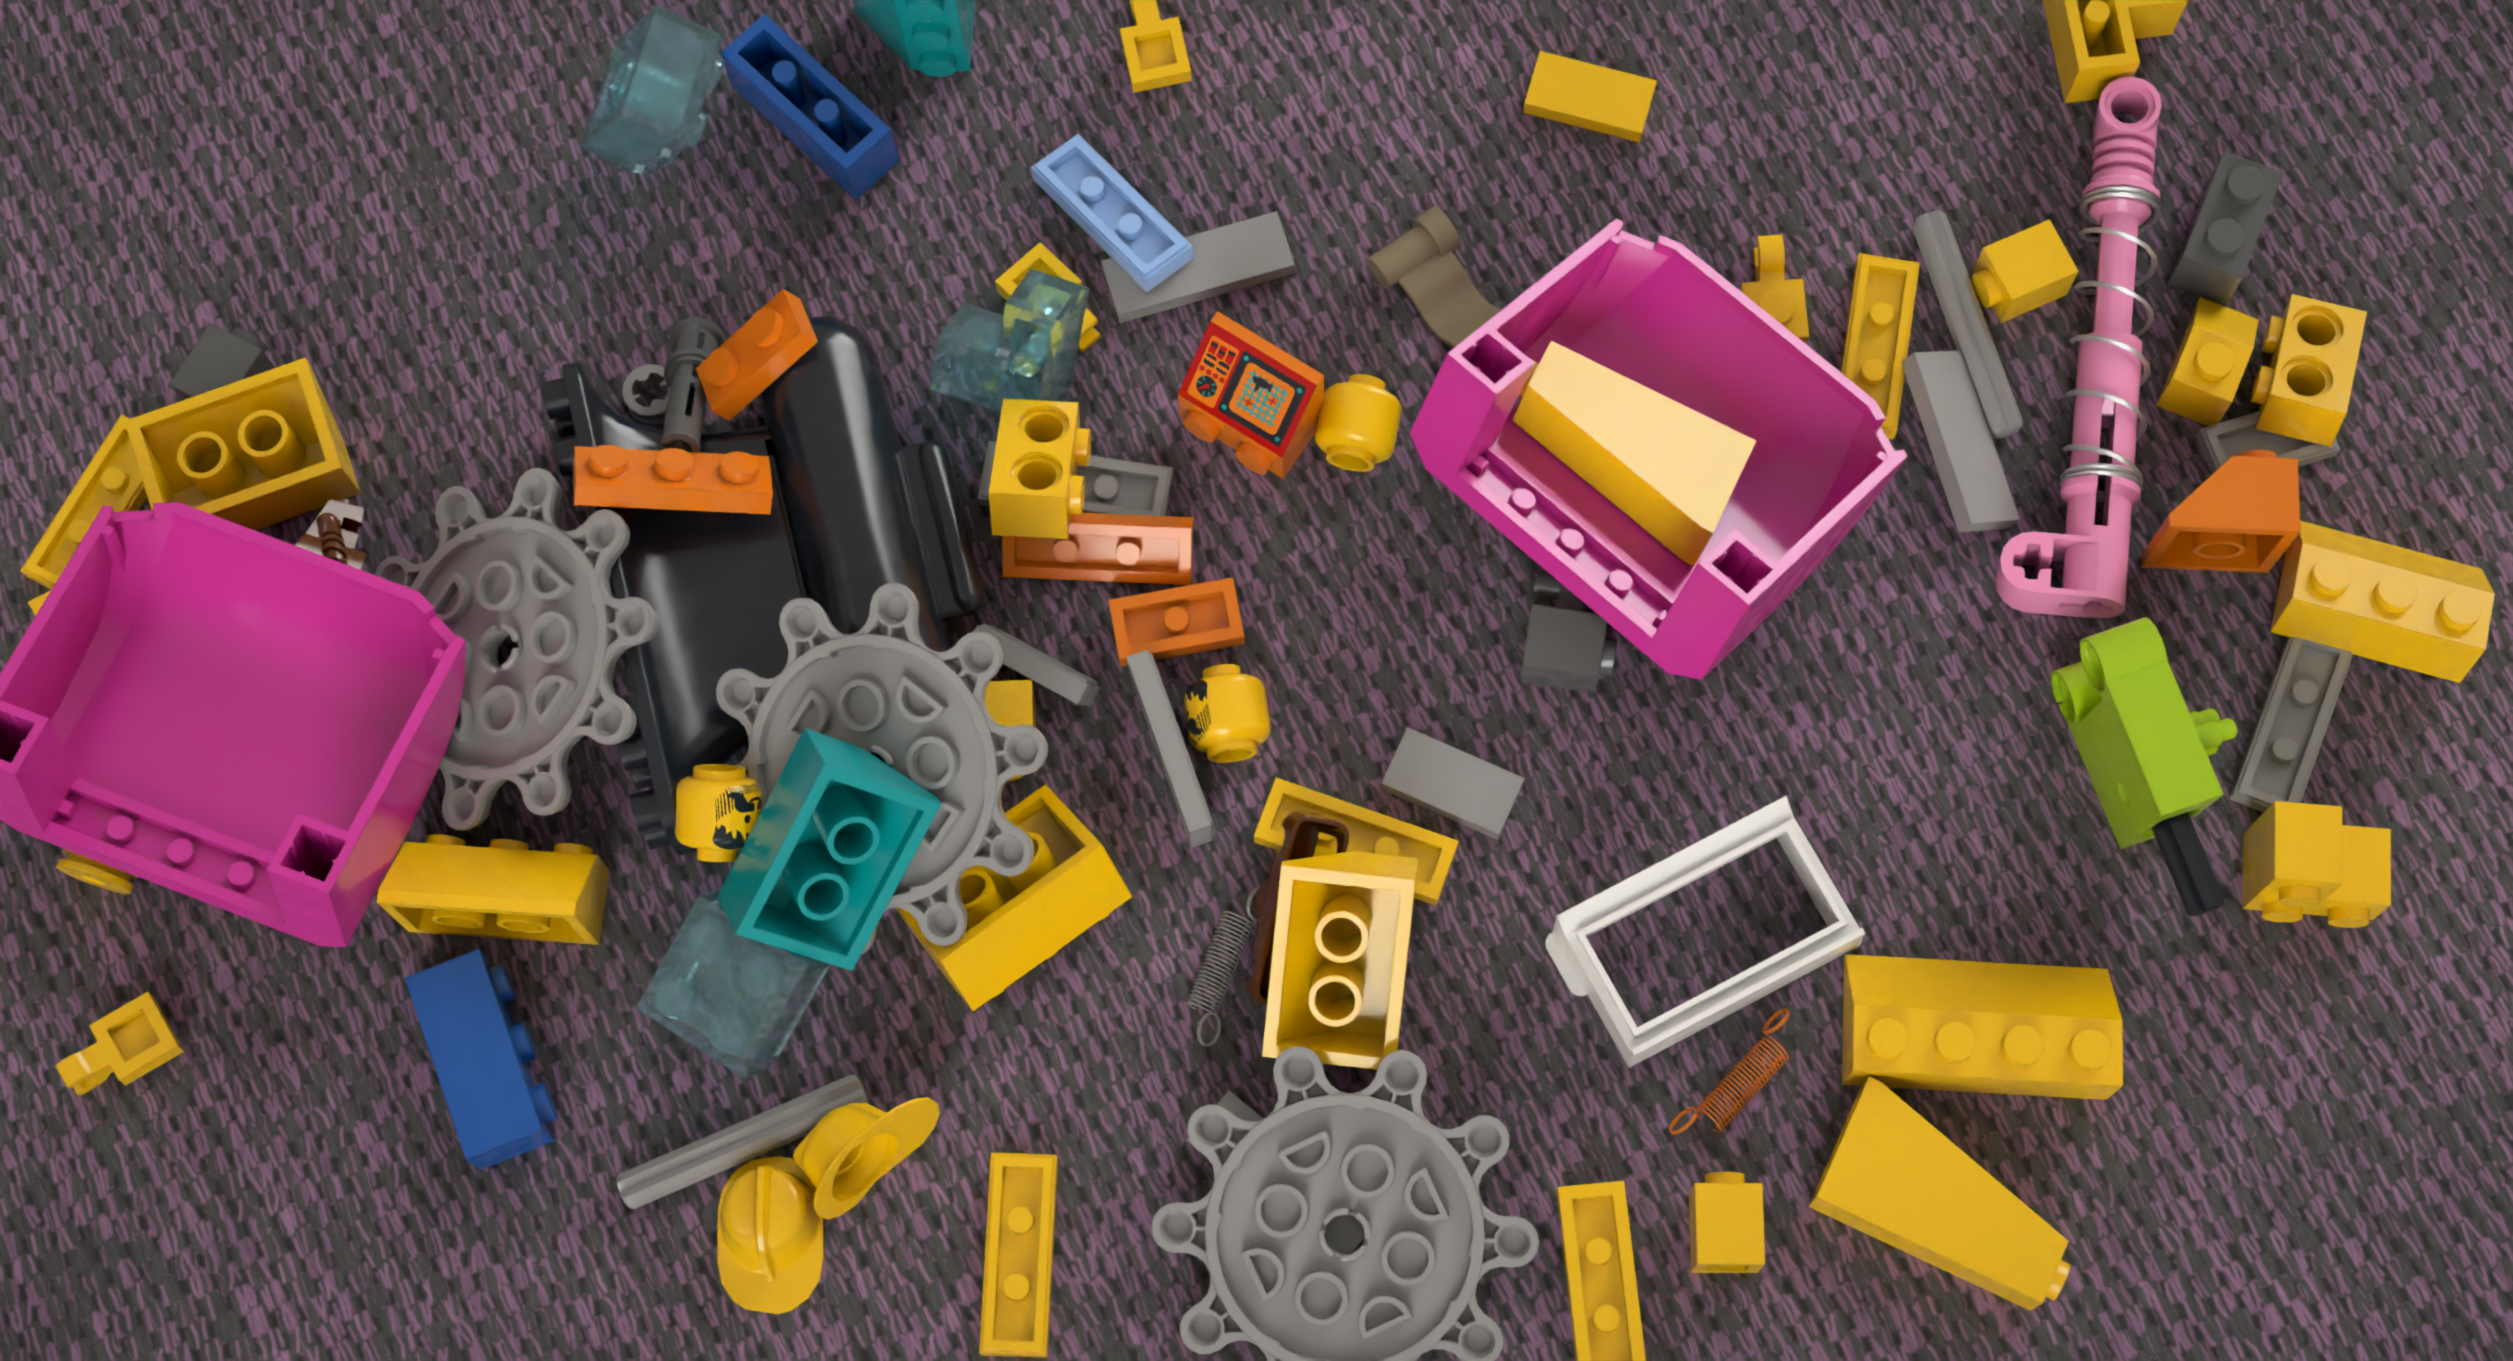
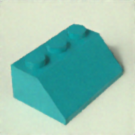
[852,0,975,77]
[718,728,941,971]

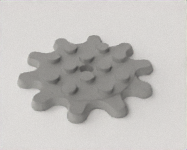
[374,468,659,830]
[716,583,1048,955]
[1151,1046,1539,1361]

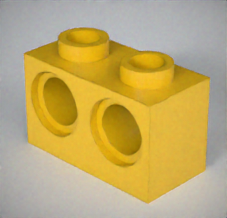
[2250,294,2367,447]
[988,398,1091,539]

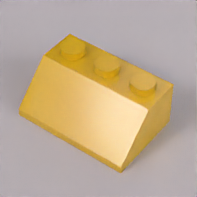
[124,357,361,531]
[2270,521,2495,683]
[896,784,1132,1011]
[376,834,609,945]
[1262,851,1419,1070]

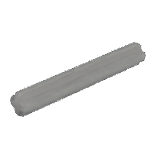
[1913,210,2023,439]
[616,1075,868,1209]

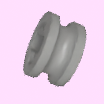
[622,364,670,426]

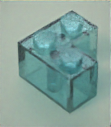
[929,269,1089,413]

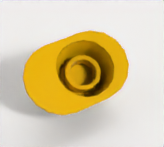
[793,1097,940,1220]
[717,1156,824,1314]

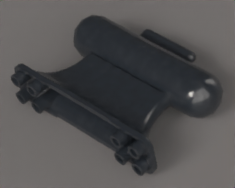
[540,316,984,856]

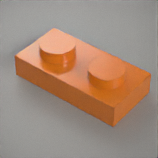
[696,289,818,421]
[1108,577,1245,667]

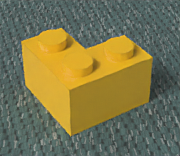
[2042,0,2189,103]
[2242,801,2391,928]

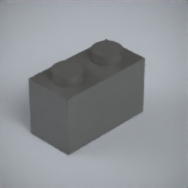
[2167,151,2283,307]

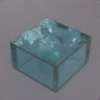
[581,5,724,176]
[636,891,831,1078]

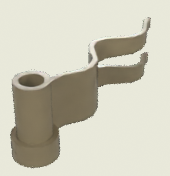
[1366,206,1501,348]

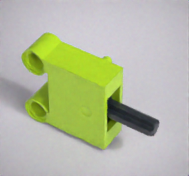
[2051,617,2238,917]

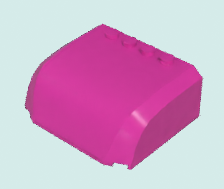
[1409,219,1908,680]
[0,502,466,947]

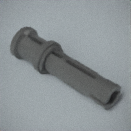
[659,317,726,453]

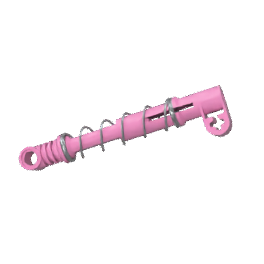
[1995,76,2162,618]

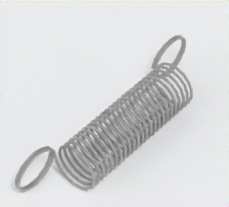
[1186,887,1260,1047]

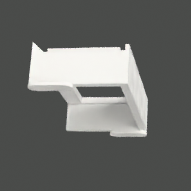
[1545,796,1865,1068]

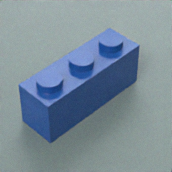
[720,13,899,201]
[405,949,558,1170]

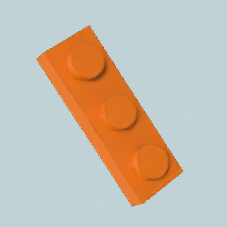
[573,445,773,515]
[1002,513,1193,585]

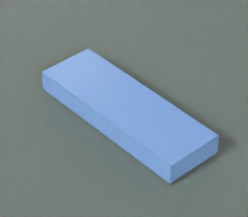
[1031,134,1194,292]

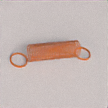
[1669,1008,1790,1135]

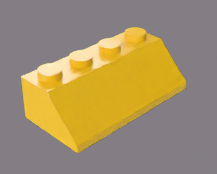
[1842,954,2123,1100]

